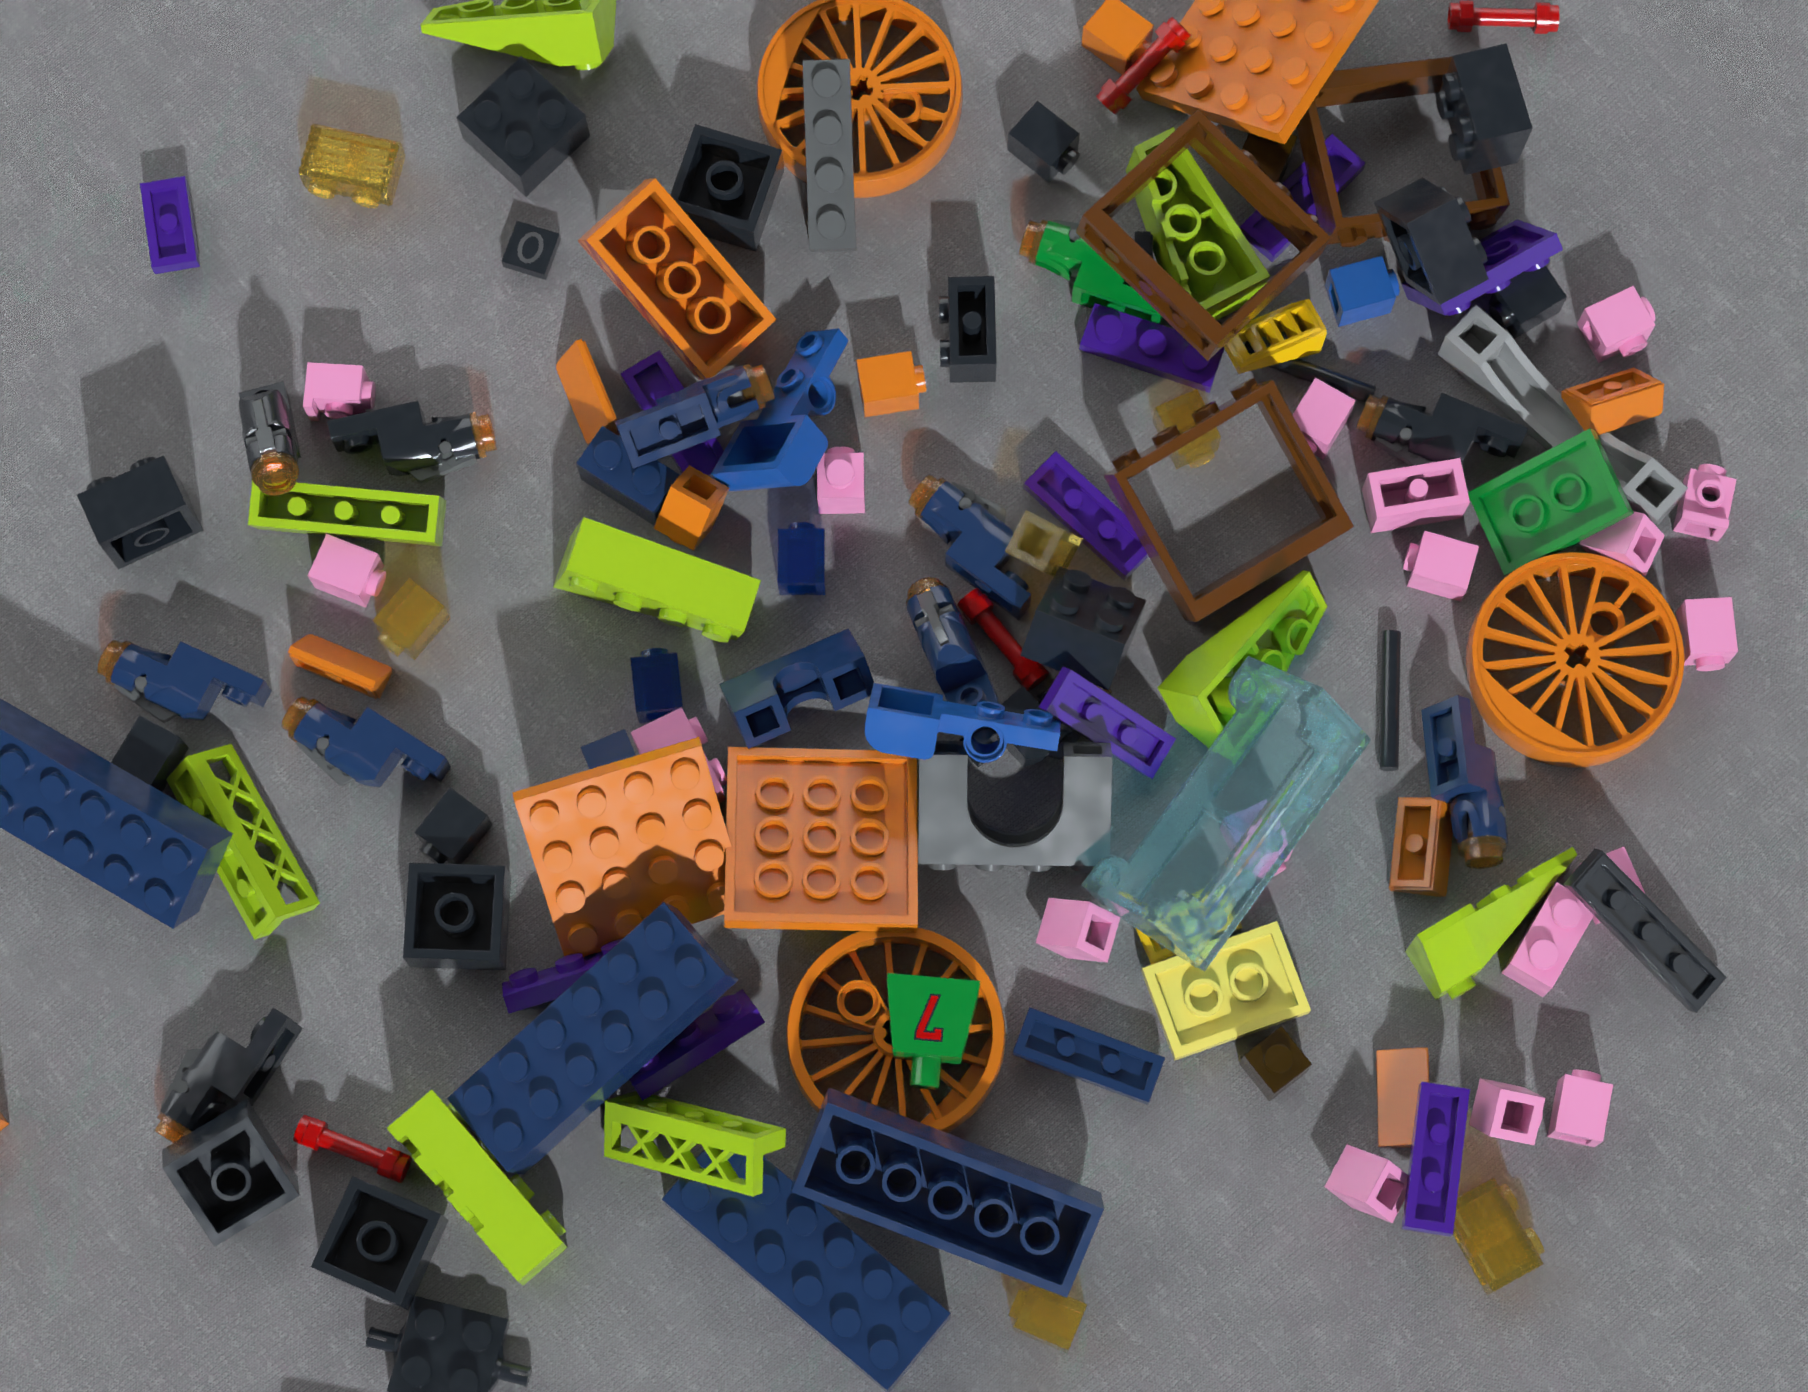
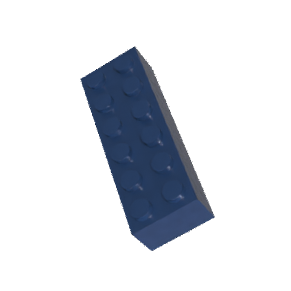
[0,698,233,929]
[447,902,739,1175]
[791,1088,1104,1298]
[662,1150,951,1392]

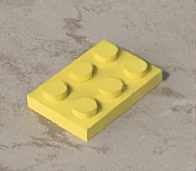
[1141,921,1311,1061]

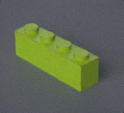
[248,478,447,546]

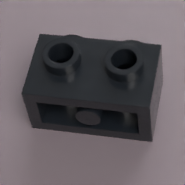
[939,276,997,383]

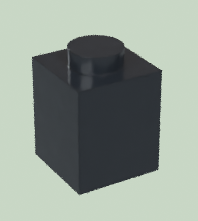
[1007,101,1080,183]
[1489,266,1567,339]
[111,715,189,792]
[415,788,493,864]

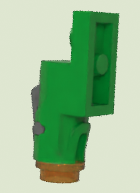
[1019,219,1163,324]

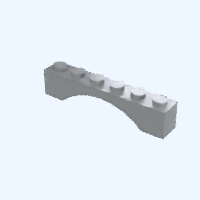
[1438,305,1688,526]

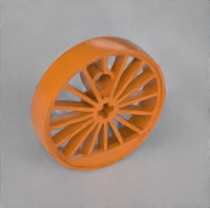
[757,0,963,198]
[1466,552,1684,768]
[786,927,1006,1133]

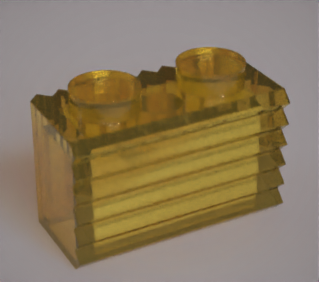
[299,124,406,208]
[1453,1178,1545,1296]

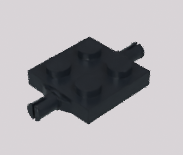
[366,1296,532,1392]

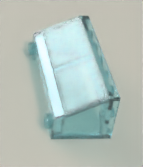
[1082,656,1371,972]

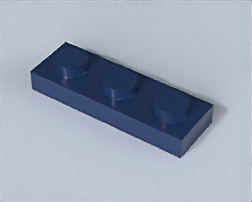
[1012,1007,1165,1105]

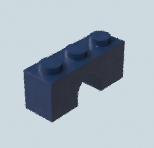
[719,628,874,749]

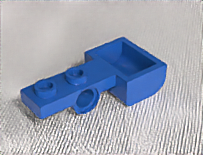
[711,328,849,491]
[865,683,1061,763]

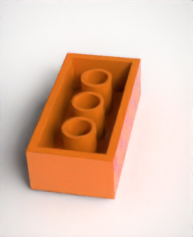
[577,178,777,380]

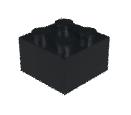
[1436,43,1533,175]
[456,56,590,197]
[670,124,784,252]
[1374,177,1489,305]
[77,455,204,570]
[1020,566,1147,690]
[403,863,511,970]
[162,1099,300,1247]
[311,1176,449,1310]

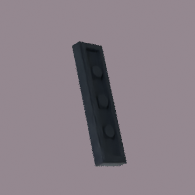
[1564,848,1727,1013]

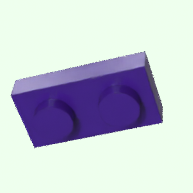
[140,176,200,274]

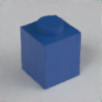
[1325,256,1400,327]

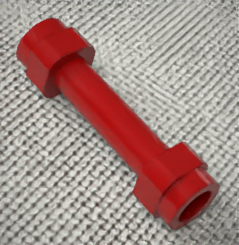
[1447,1,1560,34]
[1096,17,1191,115]
[957,588,1049,691]
[293,1115,412,1183]

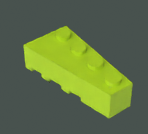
[1126,127,1270,338]
[553,517,761,643]
[387,1089,567,1286]

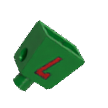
[887,973,980,1089]

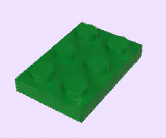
[1468,428,1634,576]

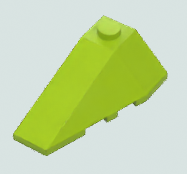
[420,0,616,70]
[1158,570,1327,765]
[1405,847,1578,1000]

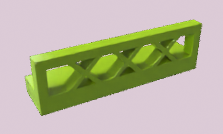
[166,744,320,940]
[604,1091,786,1197]

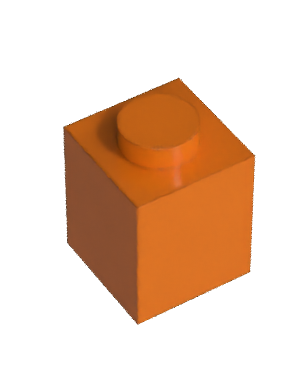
[1081,0,1154,75]
[856,351,926,417]
[654,465,729,551]

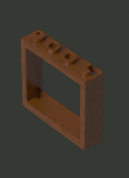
[1297,56,1510,247]
[1076,109,1331,361]
[1103,378,1354,622]

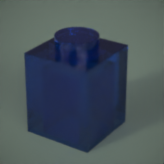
[778,522,826,595]
[630,648,686,723]

